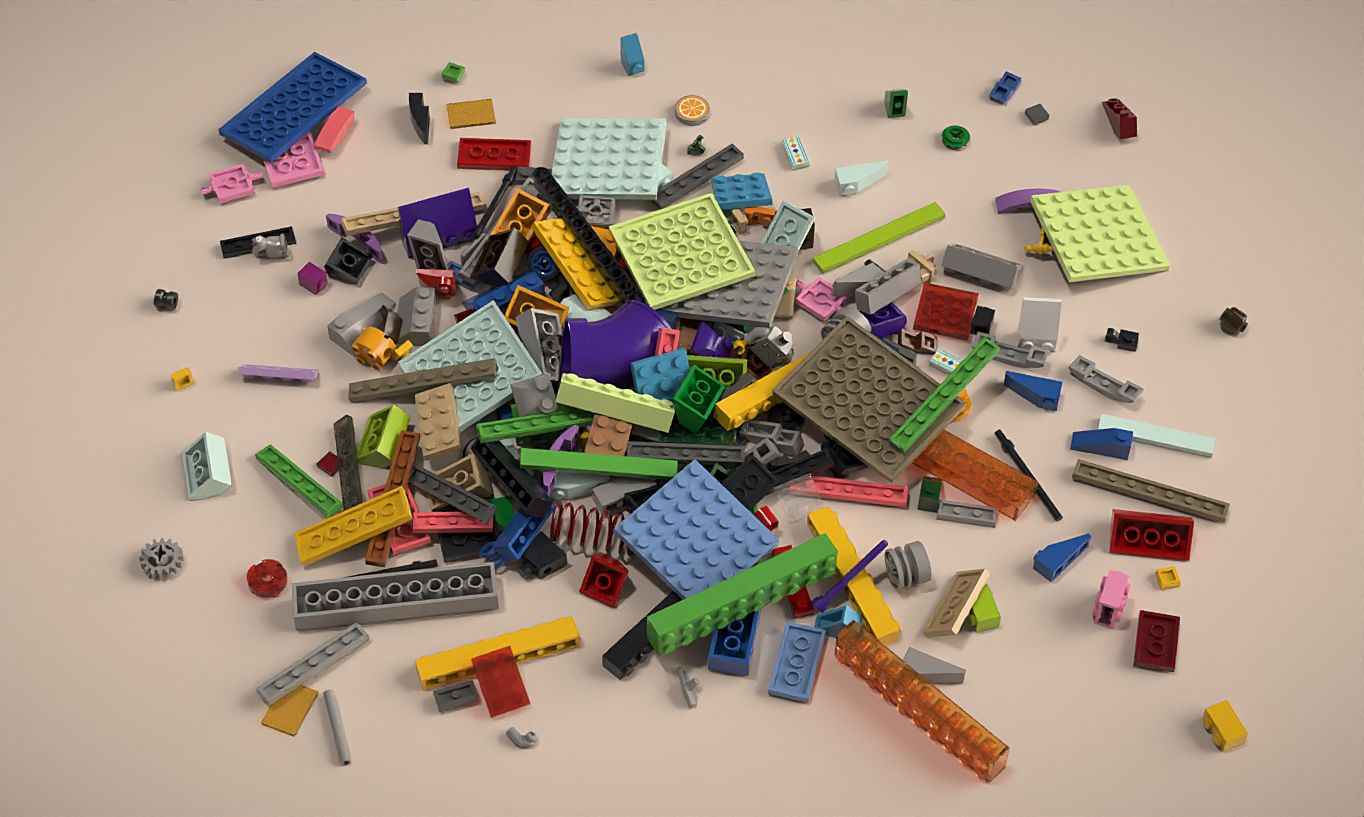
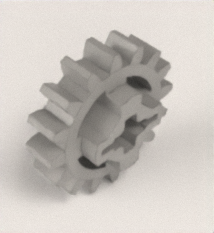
[139,538,184,579]

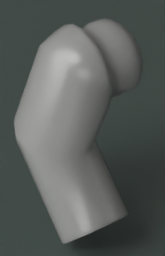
[506,727,537,747]

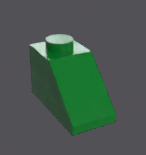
[884,89,908,118]

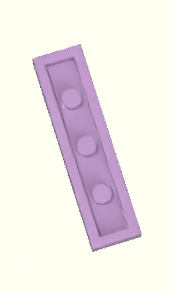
[238,364,318,383]

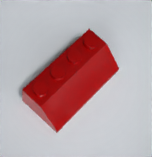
[1109,509,1194,561]

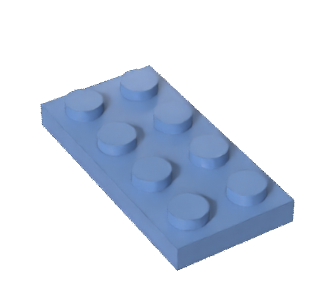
[768,621,826,703]

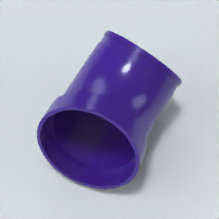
[561,300,679,390]

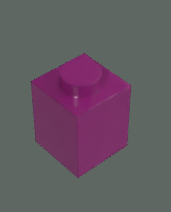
[297,262,328,295]

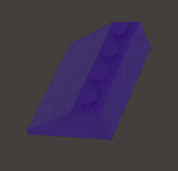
[398,187,477,258]

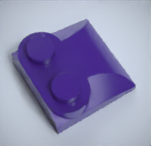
[859,302,907,339]
[690,322,733,358]

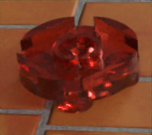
[247,559,288,598]

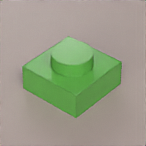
[442,62,465,83]

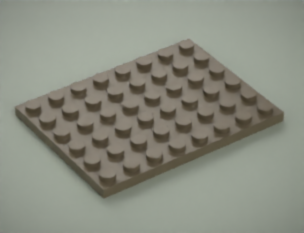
[772,316,966,484]

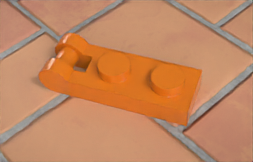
[744,206,778,226]

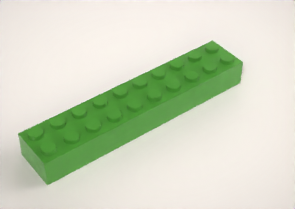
[647,533,838,656]

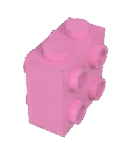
[1092,570,1131,629]

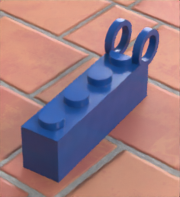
[479,492,556,569]

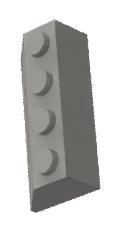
[941,243,1023,290]

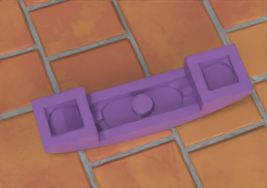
[995,188,1061,214]
[326,213,383,264]
[543,425,579,495]

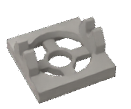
[578,195,616,229]

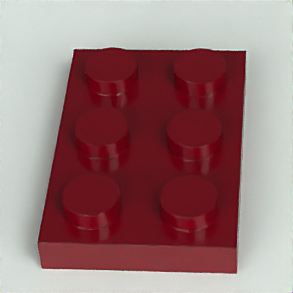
[1133,610,1180,672]

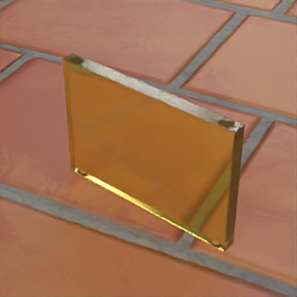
[446,98,496,129]
[261,685,319,737]

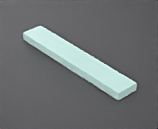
[1098,414,1216,457]

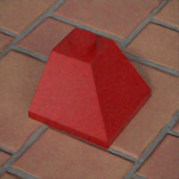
[579,552,629,608]

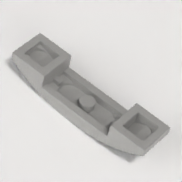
[972,332,1050,368]
[1069,355,1144,403]

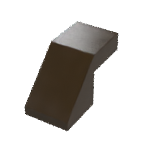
[377,305,403,345]

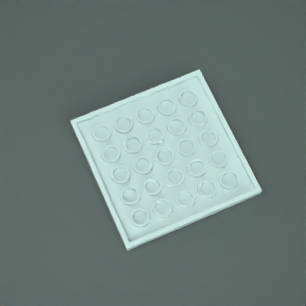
[551,118,667,200]
[398,300,542,432]

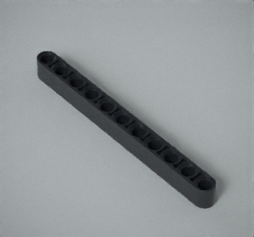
[533,167,644,304]

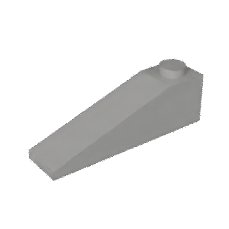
[327,293,396,357]
[516,308,562,382]

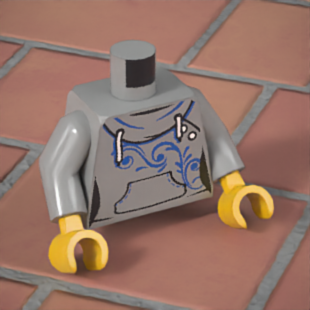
[734,326,793,375]

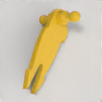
[1024,226,1054,255]

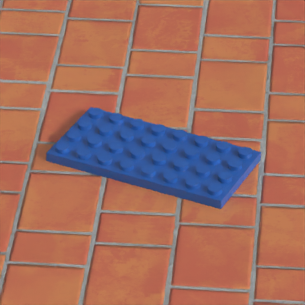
[218,52,367,163]

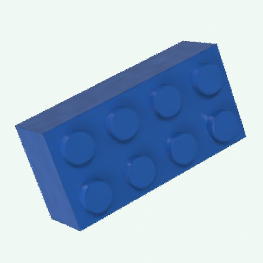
[708,610,761,676]

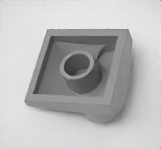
[510,373,559,417]

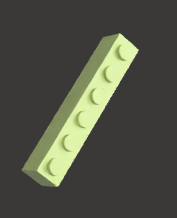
[555,373,675,433]

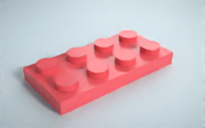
[367,484,431,556]

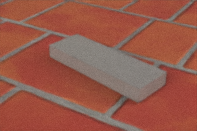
[936,500,998,528]

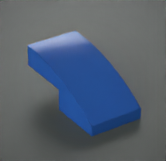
[989,71,1021,104]

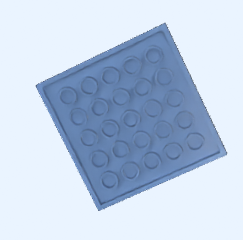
[613,459,780,600]

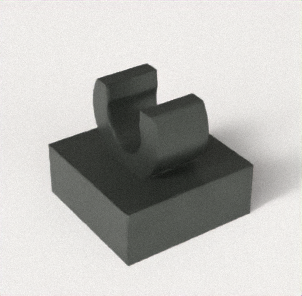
[548,281,570,303]

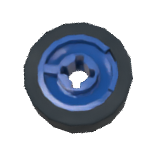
[527,246,561,281]

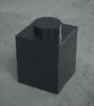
[970,305,996,335]

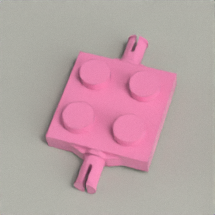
[201,164,262,204]
[795,277,848,322]

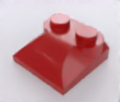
[416,269,457,299]

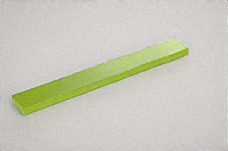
[813,202,945,274]

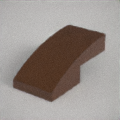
[897,329,937,354]

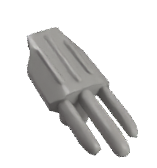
[677,666,700,707]

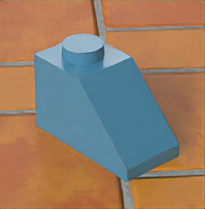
[620,33,644,76]
[814,605,863,639]

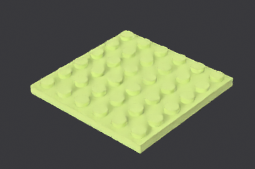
[1030,185,1170,282]
[609,193,755,310]

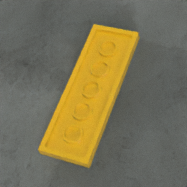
[531,218,619,310]
[294,486,412,567]

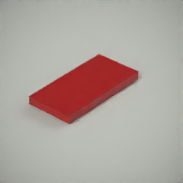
[457,138,531,170]

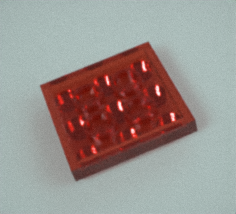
[913,282,979,341]

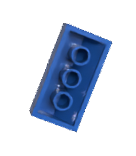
[462,271,545,315]

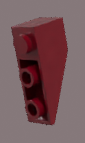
[1102,98,1137,139]

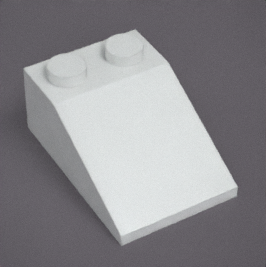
[1017,297,1062,352]

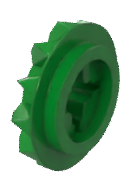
[942,125,970,149]

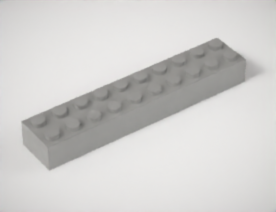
[292,562,499,630]

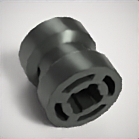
[154,289,178,310]

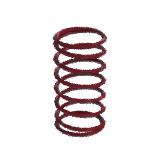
[550,500,633,557]

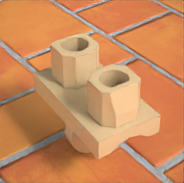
[907,250,936,283]

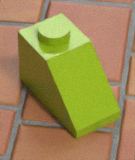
[968,584,1001,633]

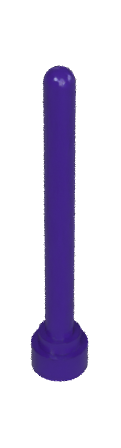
[811,540,888,613]

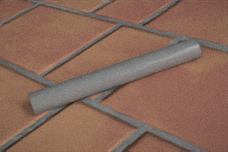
[323,690,351,766]

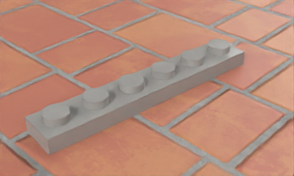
[256,622,369,706]

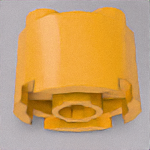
[351,326,396,371]

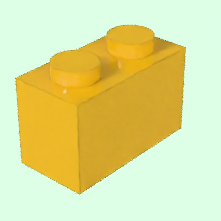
[1202,700,1248,752]

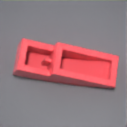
[314,106,355,153]

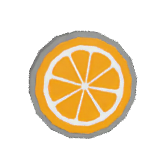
[675,95,710,125]

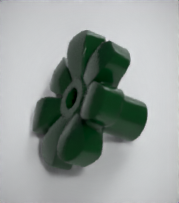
[687,135,706,154]

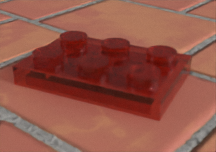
[471,645,530,718]

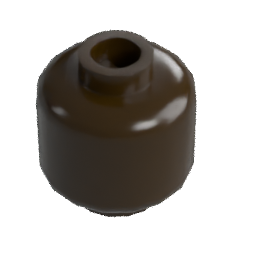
[1219,307,1248,334]

